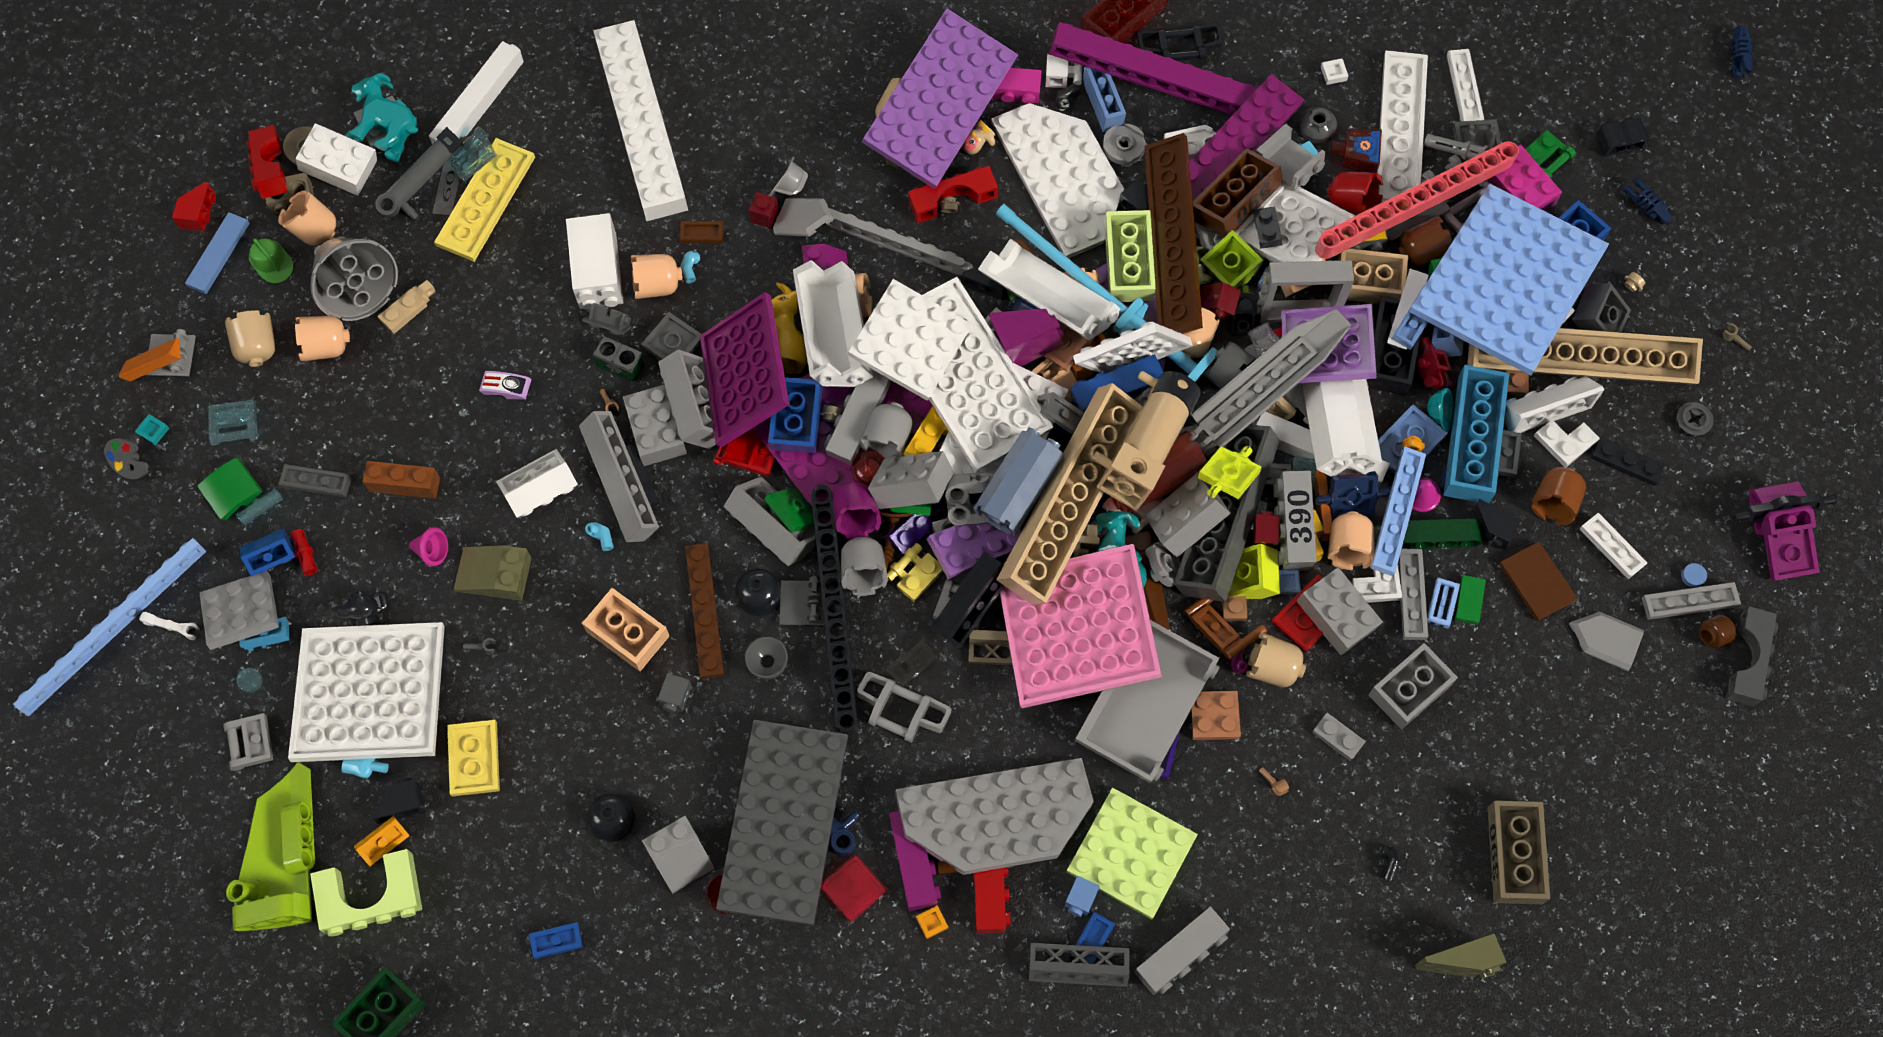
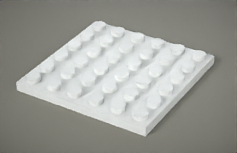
[288,622,444,762]

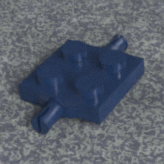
[1315,471,1391,521]

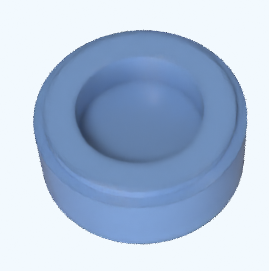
[1681,563,1707,588]

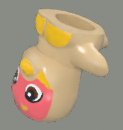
[961,120,995,155]

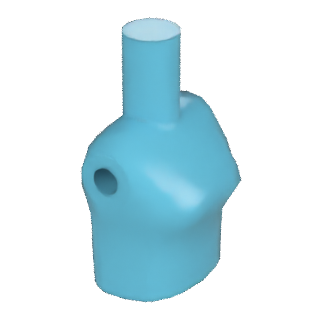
[342,758,388,778]

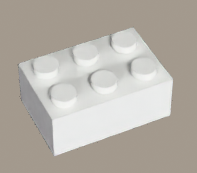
[296,123,377,196]

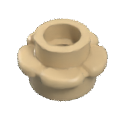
[1624,272,1645,292]

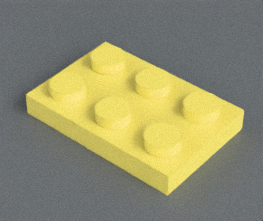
[447,720,500,796]

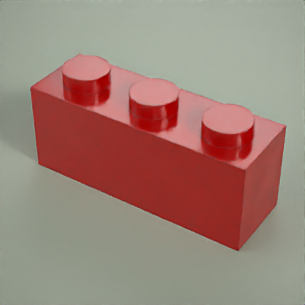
[974,867,1011,934]

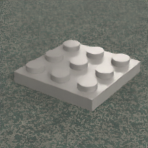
[199,571,279,650]

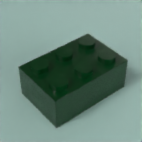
[331,966,427,1037]

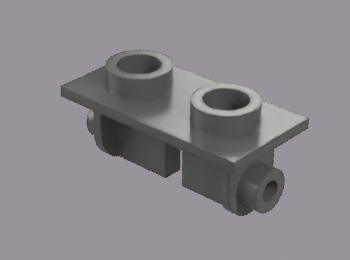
[582,303,632,335]

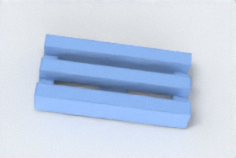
[1427,578,1460,629]

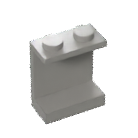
[1256,124,1325,191]

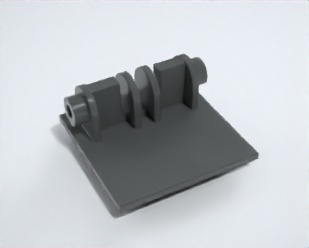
[779,576,827,626]

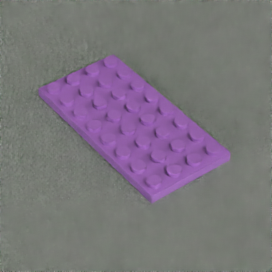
[862,9,1018,189]

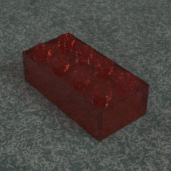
[1080,0,1169,44]

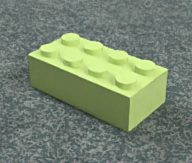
[1105,210,1155,302]

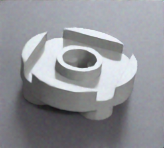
[1103,124,1146,167]
[1146,541,1181,587]

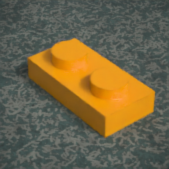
[354,816,409,866]

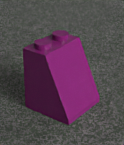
[989,309,1065,366]

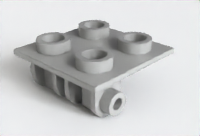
[146,329,196,376]

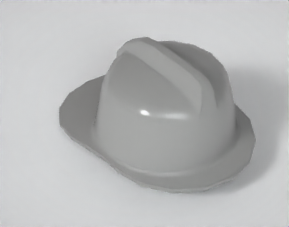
[769,157,808,196]

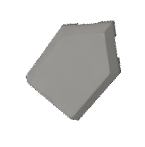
[773,197,834,237]
[1569,612,1644,672]

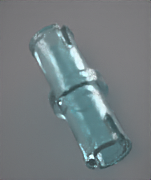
[236,488,284,526]

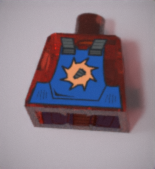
[1331,129,1382,173]

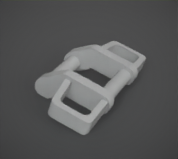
[857,672,952,743]

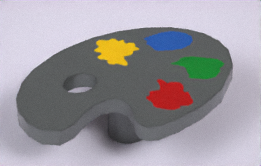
[104,438,148,479]

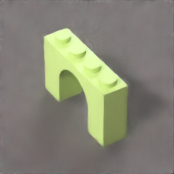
[310,849,422,936]

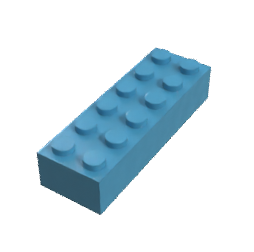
[1443,365,1509,503]

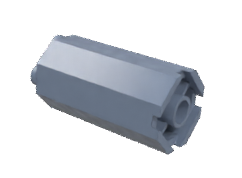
[973,427,1064,536]

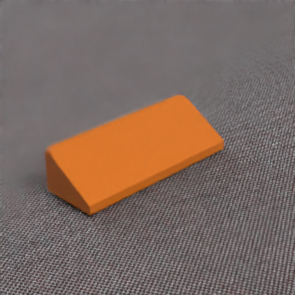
[119,338,181,381]

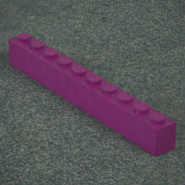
[1049,22,1257,115]

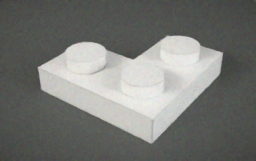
[1534,420,1600,468]
[1352,565,1402,602]

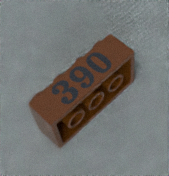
[1193,148,1283,238]

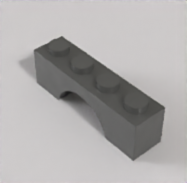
[1726,607,1778,707]

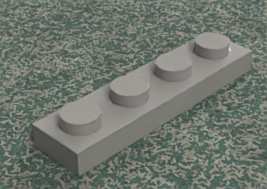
[1398,549,1428,640]
[1642,582,1741,620]

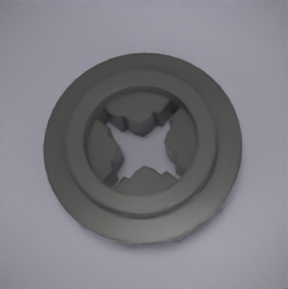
[1676,402,1713,437]

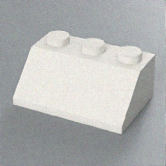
[496,449,578,518]

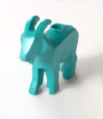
[345,73,418,162]
[1096,511,1147,588]

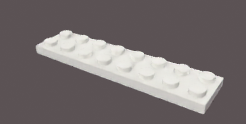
[1377,51,1428,203]

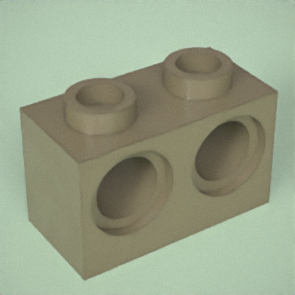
[266,172,314,214]

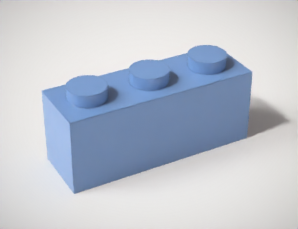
[1082,67,1126,132]

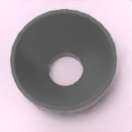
[1298,107,1337,144]
[745,637,788,679]

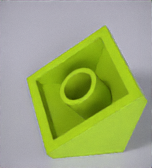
[1200,230,1263,288]

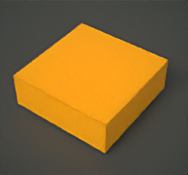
[916,905,948,939]

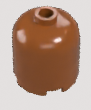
[1531,467,1586,525]

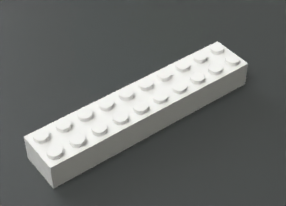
[593,20,688,221]

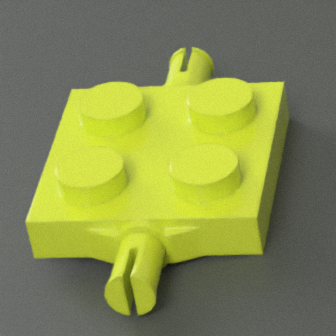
[1198,446,1261,499]

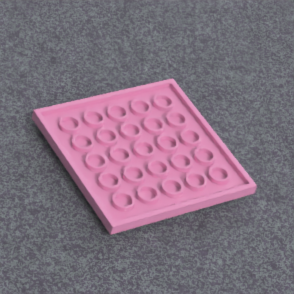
[1000,544,1162,708]

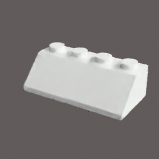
[1504,376,1604,433]

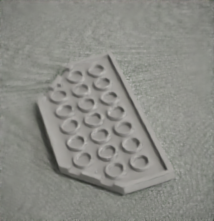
[895,758,1094,875]

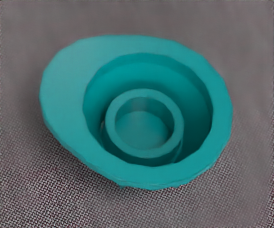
[1427,388,1454,432]

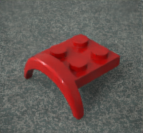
[713,428,775,477]

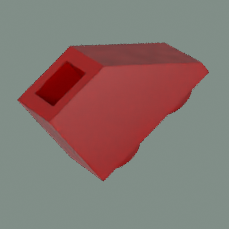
[172,182,216,231]

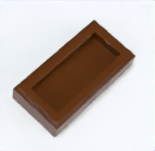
[679,221,724,244]

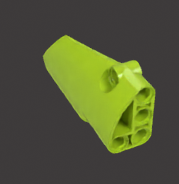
[226,762,315,931]

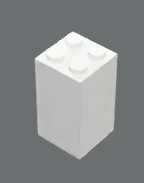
[566,213,623,310]

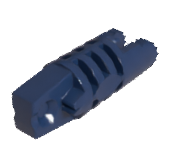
[1732,25,1752,79]
[1621,176,1672,225]

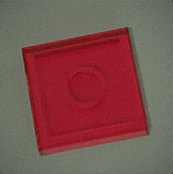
[821,854,887,923]

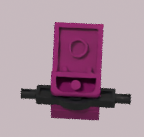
[1732,481,1837,581]

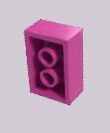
[1487,145,1562,211]

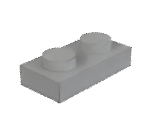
[1312,713,1366,762]

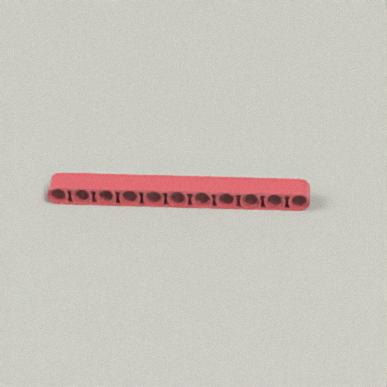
[1315,141,1519,259]

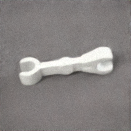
[139,612,200,640]

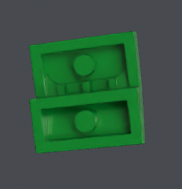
[197,457,262,520]

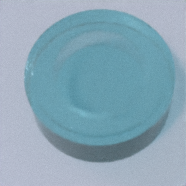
[237,668,262,693]

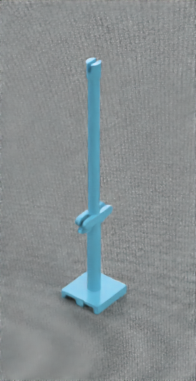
[996,204,1218,382]

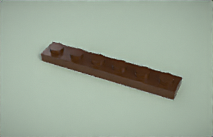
[685,543,724,680]

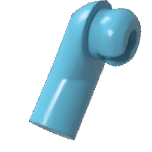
[680,251,700,283]
[585,522,614,551]

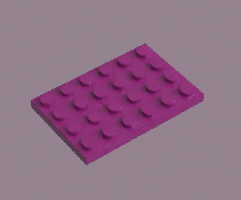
[700,292,789,447]

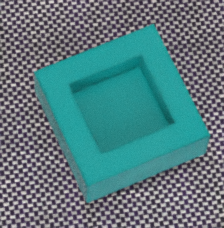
[135,414,169,446]

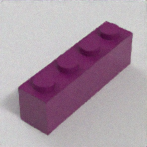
[889,811,941,912]

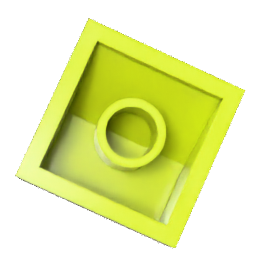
[1228,543,1280,599]

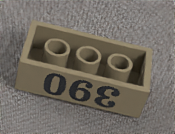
[1488,801,1550,904]

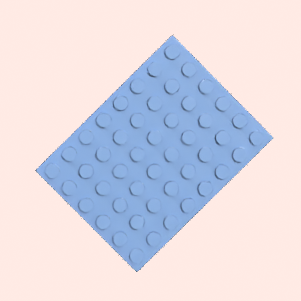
[1409,184,1609,375]

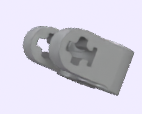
[945,472,990,526]

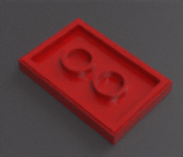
[1271,574,1323,653]

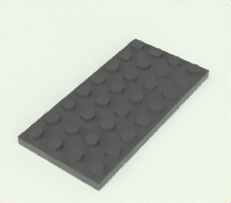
[716,720,848,926]

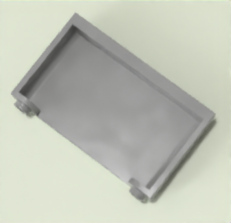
[1075,620,1220,783]

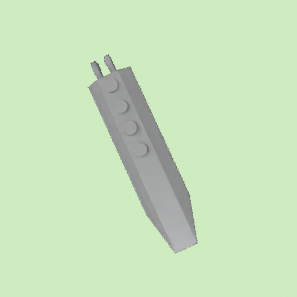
[1186,309,1352,453]

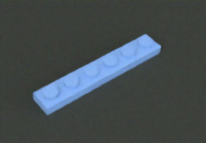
[1370,447,1426,576]

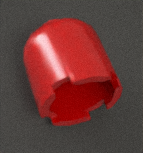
[1328,171,1383,215]

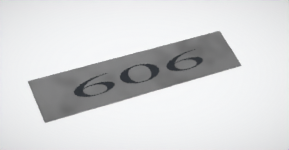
[433,147,466,215]

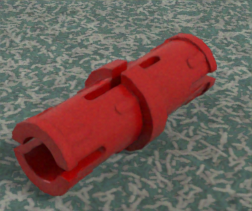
[289,529,318,576]

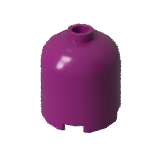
[833,481,881,540]

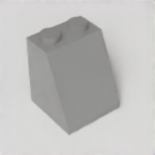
[642,816,715,894]

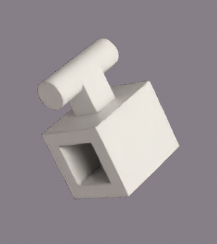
[1045,54,1082,88]

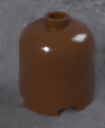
[1397,216,1452,268]

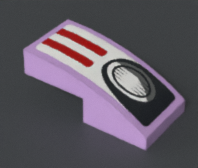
[479,371,531,399]

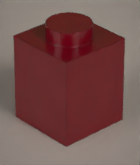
[749,192,779,229]
[1252,511,1280,547]

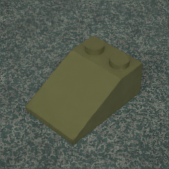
[454,545,532,601]
[1415,933,1506,979]

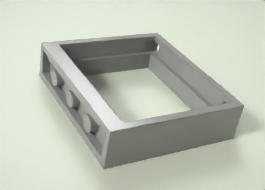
[1255,260,1354,323]

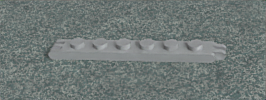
[825,208,973,276]

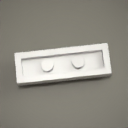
[1580,513,1647,580]

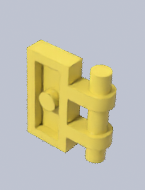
[887,543,944,602]

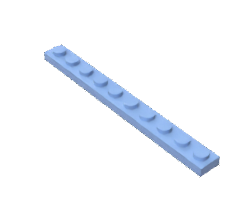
[13,538,206,716]

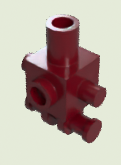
[1416,337,1455,390]

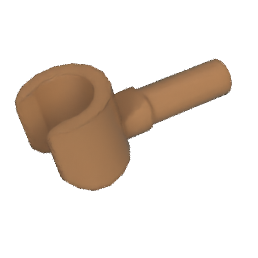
[600,389,620,413]
[1259,767,1289,796]

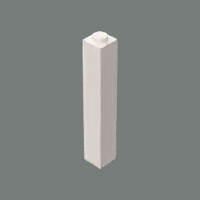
[429,41,524,144]
[1252,411,1390,489]

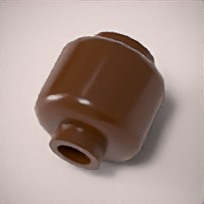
[1699,614,1736,648]

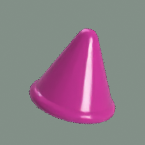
[1412,476,1441,512]
[409,527,448,566]

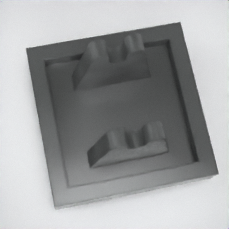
[1452,119,1501,163]

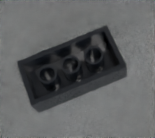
[1366,296,1421,395]

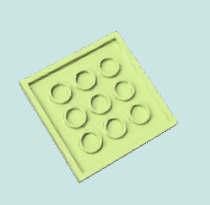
[1067,788,1198,920]

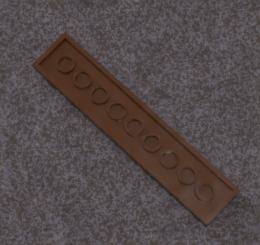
[1144,133,1203,334]

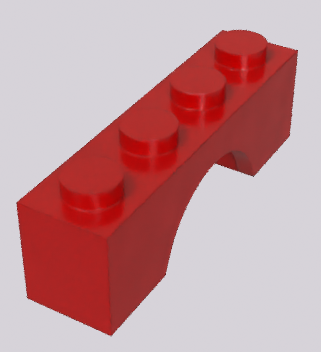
[246,125,288,199]
[908,166,998,224]

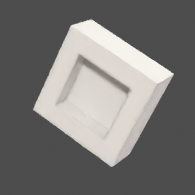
[1321,59,1348,85]

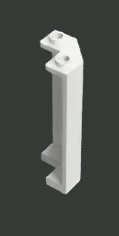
[978,239,1120,340]
[793,260,873,387]
[1302,379,1382,477]

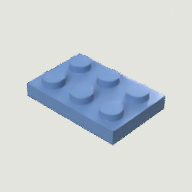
[1378,405,1448,475]

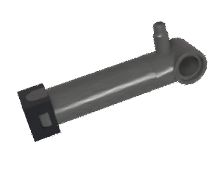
[375,127,465,219]

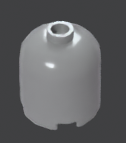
[859,402,912,459]
[840,537,888,596]

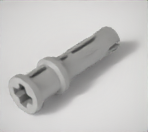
[1424,134,1491,161]

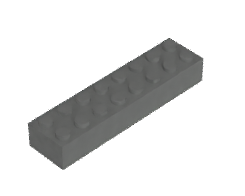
[1174,425,1280,602]

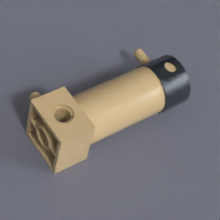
[1092,371,1201,511]

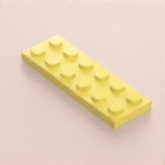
[434,138,535,262]

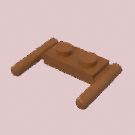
[1183,598,1267,660]

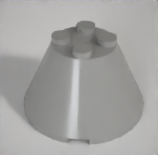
[311,237,398,321]

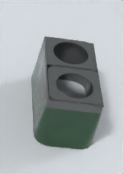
[593,336,645,381]

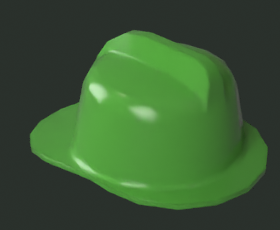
[249,238,294,283]

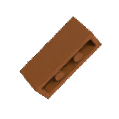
[362,461,440,499]

